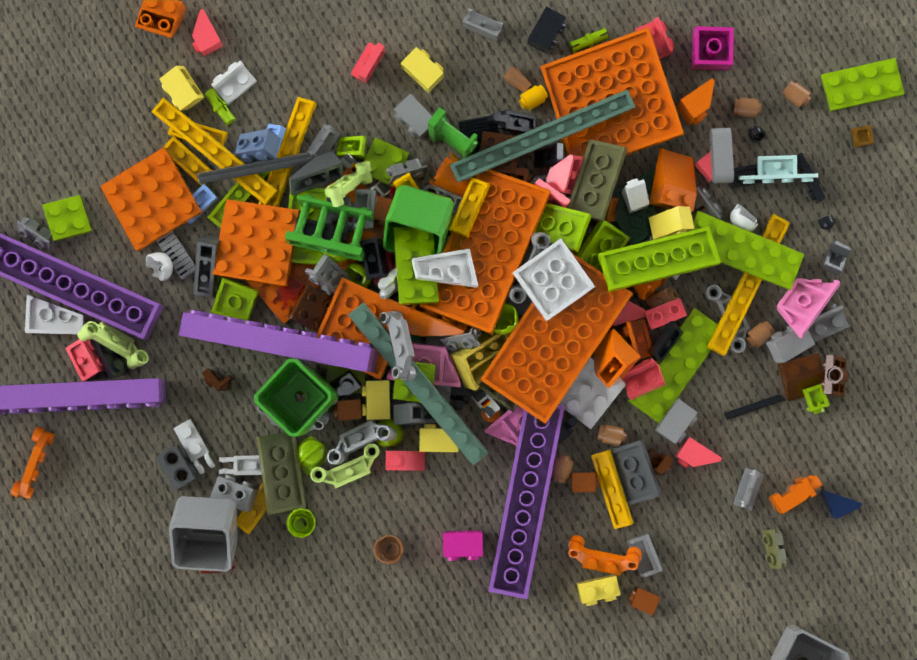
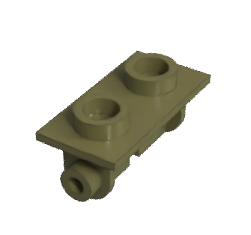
[762,528,788,569]

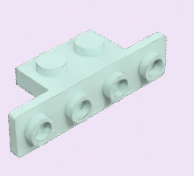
[738,155,818,184]

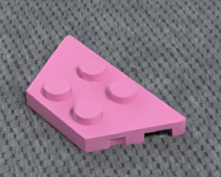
[777,278,840,339]
[386,343,461,387]
[484,406,524,446]

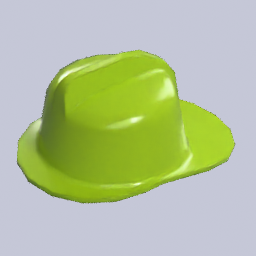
[297,436,328,475]

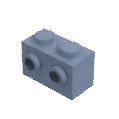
[235,129,281,164]

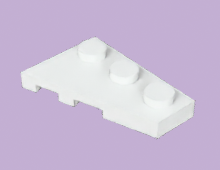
[412,249,478,288]
[25,295,85,335]

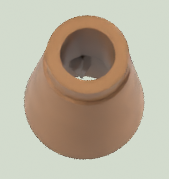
[503,66,531,92]

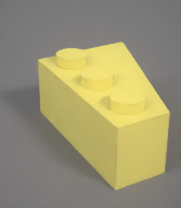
[450,331,510,391]

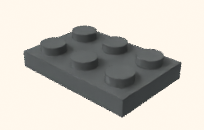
[611,439,662,506]

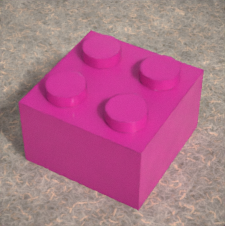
[691,26,734,71]
[443,531,483,561]

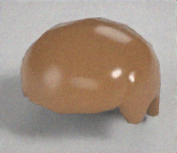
[373,535,405,565]

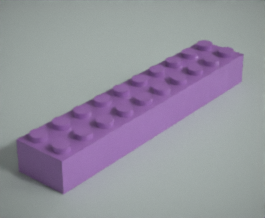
[0,233,164,341]
[179,310,379,372]
[0,378,166,415]
[489,404,565,599]

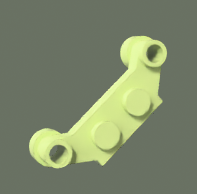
[324,161,373,207]
[78,321,149,369]
[310,444,380,489]

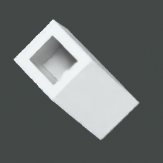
[621,178,649,214]

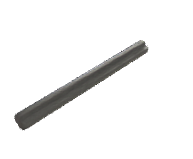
[197,152,311,184]

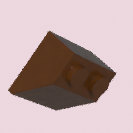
[777,353,824,401]

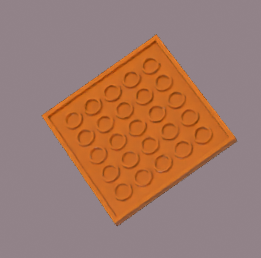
[540,27,684,158]

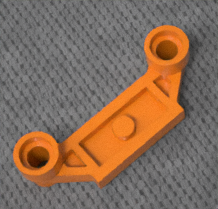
[10,426,55,500]
[568,535,642,575]

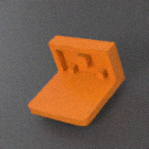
[620,318,652,360]

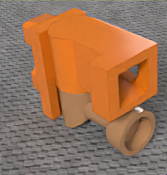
[768,475,822,514]

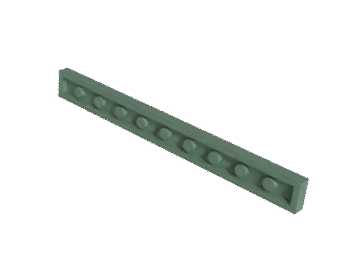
[450,89,635,183]
[348,302,489,465]

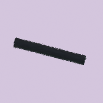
[725,394,782,420]

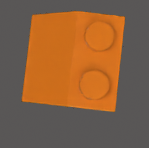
[676,78,715,126]

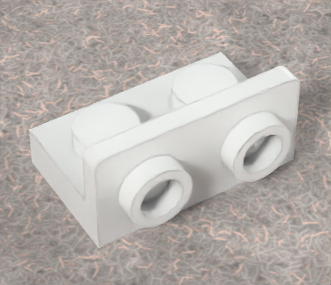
[211,61,257,105]

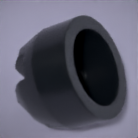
[748,126,765,143]
[817,214,834,230]

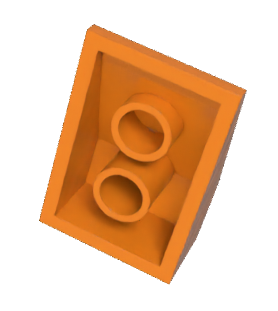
[649,148,697,212]
[406,304,468,336]

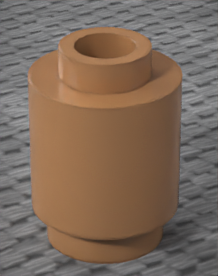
[782,81,811,107]
[733,97,762,118]
[745,321,775,348]
[597,424,627,447]
[551,454,573,484]

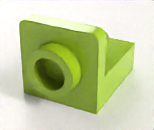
[802,383,830,414]

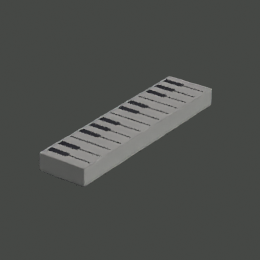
[156,231,196,280]

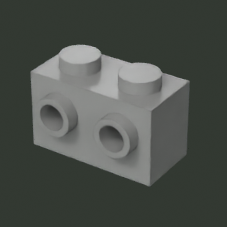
[394,94,432,140]
[766,325,815,363]
[654,399,698,444]
[210,475,258,512]

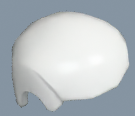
[730,204,758,232]
[146,252,173,281]

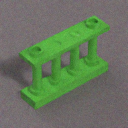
[428,107,478,159]
[285,194,375,261]

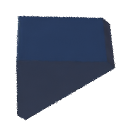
[820,490,862,519]

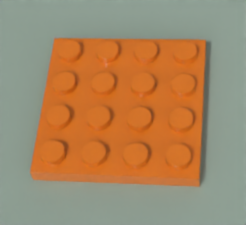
[100,147,203,252]
[213,199,301,287]
[317,277,411,380]

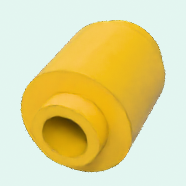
[519,85,548,111]

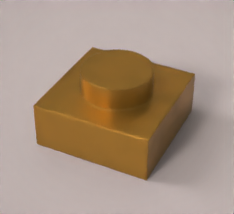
[850,125,875,148]

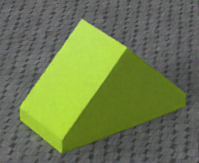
[336,136,368,160]

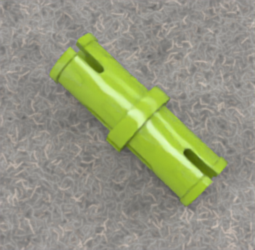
[569,28,609,53]
[204,88,236,126]

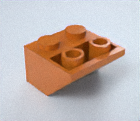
[135,0,186,38]
[593,329,641,389]

